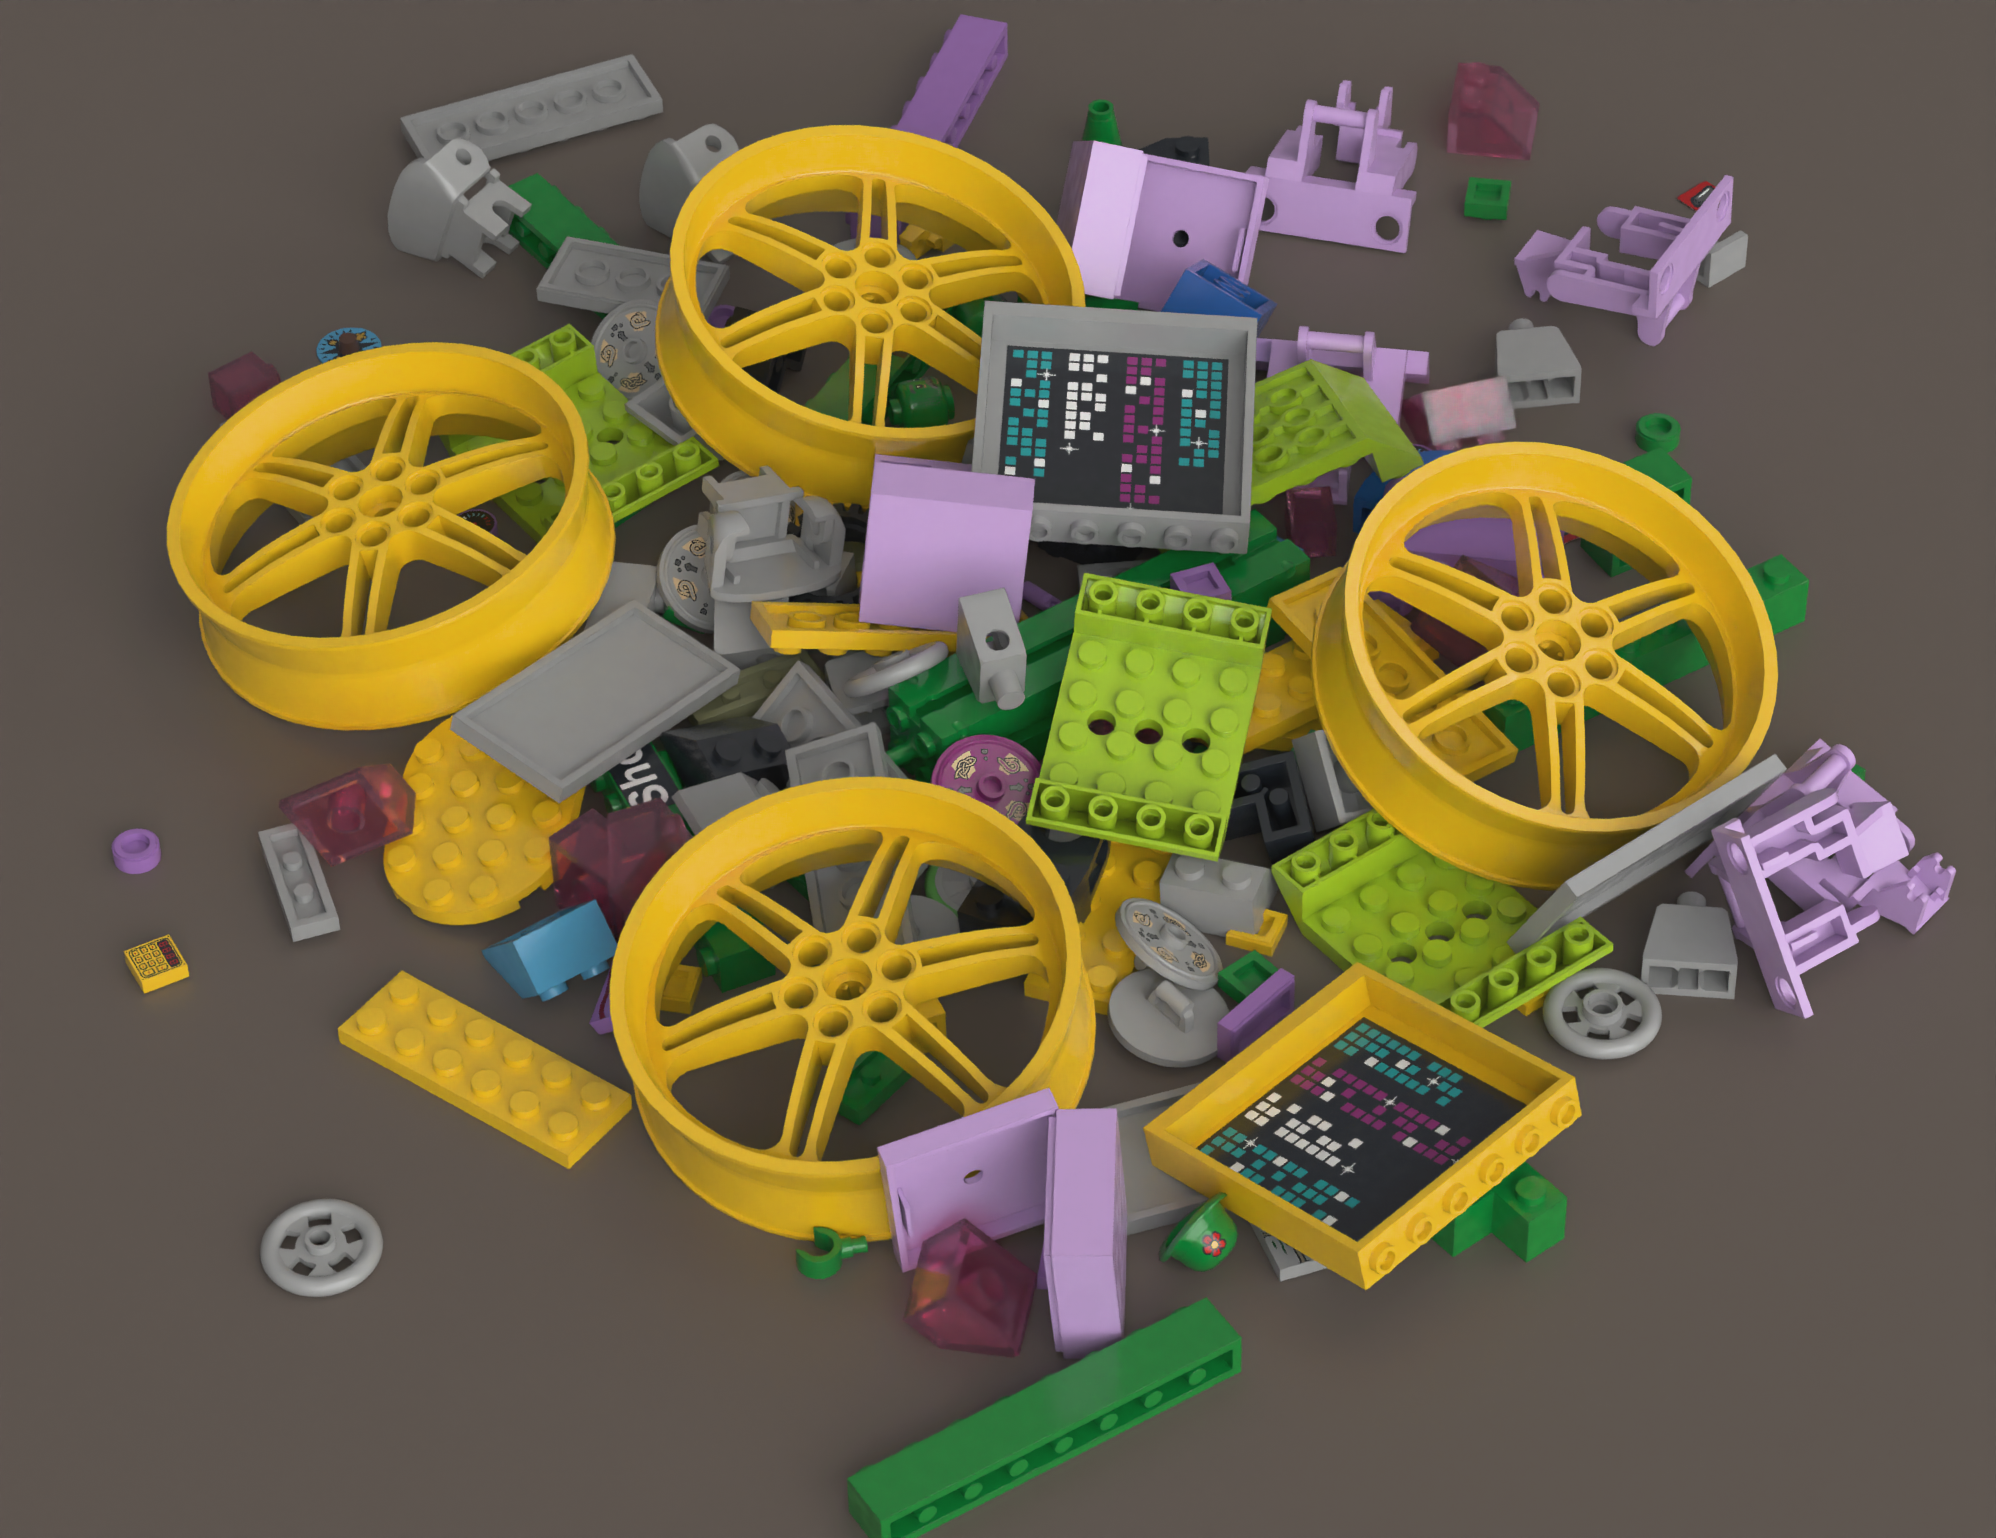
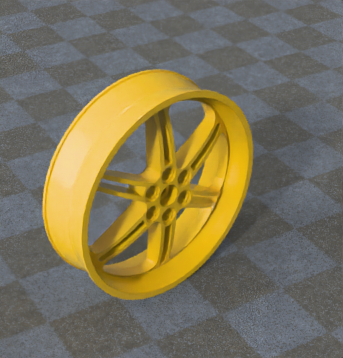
[655,125,1086,512]
[167,342,616,731]
[1311,442,1778,891]
[610,777,1096,1242]

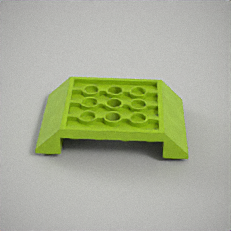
[439,323,719,544]
[1157,359,1424,554]
[1026,573,1272,862]
[1271,808,1614,1028]

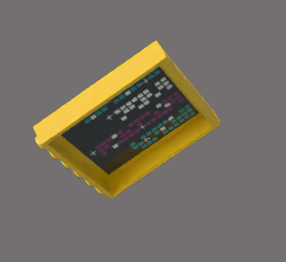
[1143,962,1582,1290]

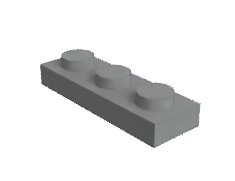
[258,820,340,942]

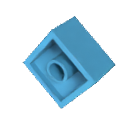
[481,899,617,1002]

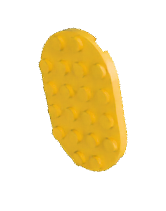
[383,716,586,925]

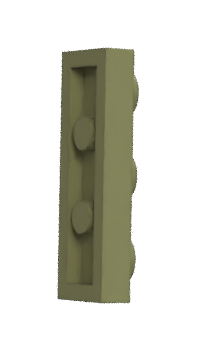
[687,649,825,726]

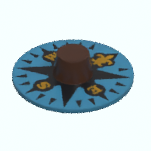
[316,328,382,364]

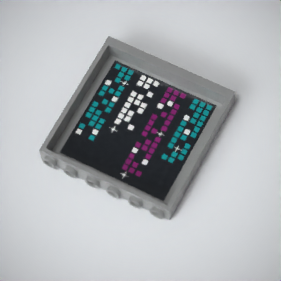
[971,301,1257,554]

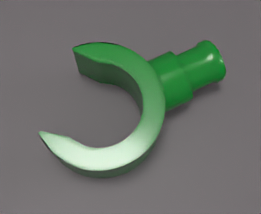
[796,1227,868,1279]

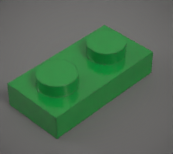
[820,1051,912,1126]

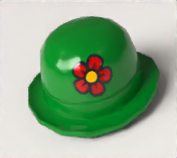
[1158,1192,1238,1272]

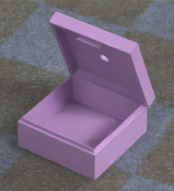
[1057,141,1269,312]
[858,454,1035,636]
[877,1088,1127,1359]

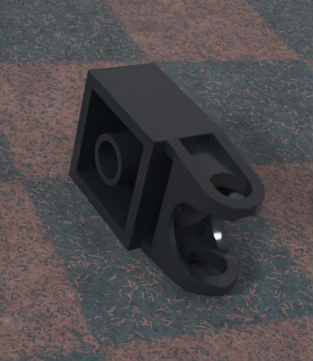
[957,812,1111,933]

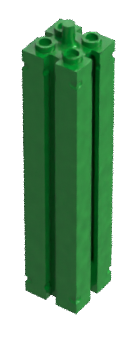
[885,509,1310,784]

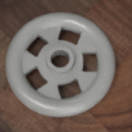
[843,641,949,698]
[1542,968,1662,1060]
[260,1199,383,1297]

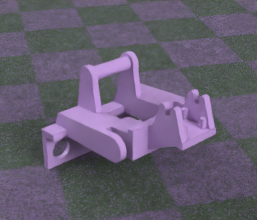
[1246,80,1417,253]
[1514,175,1734,346]
[1256,326,1430,505]
[1684,739,1956,935]
[1708,788,1909,1019]

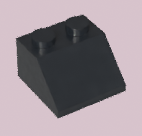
[660,716,791,791]

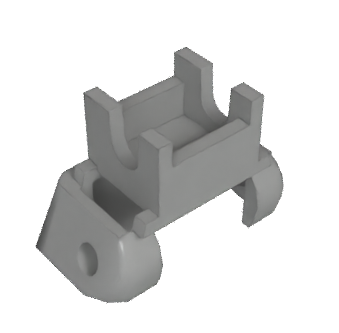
[639,123,739,264]
[388,137,532,279]
[697,465,846,603]

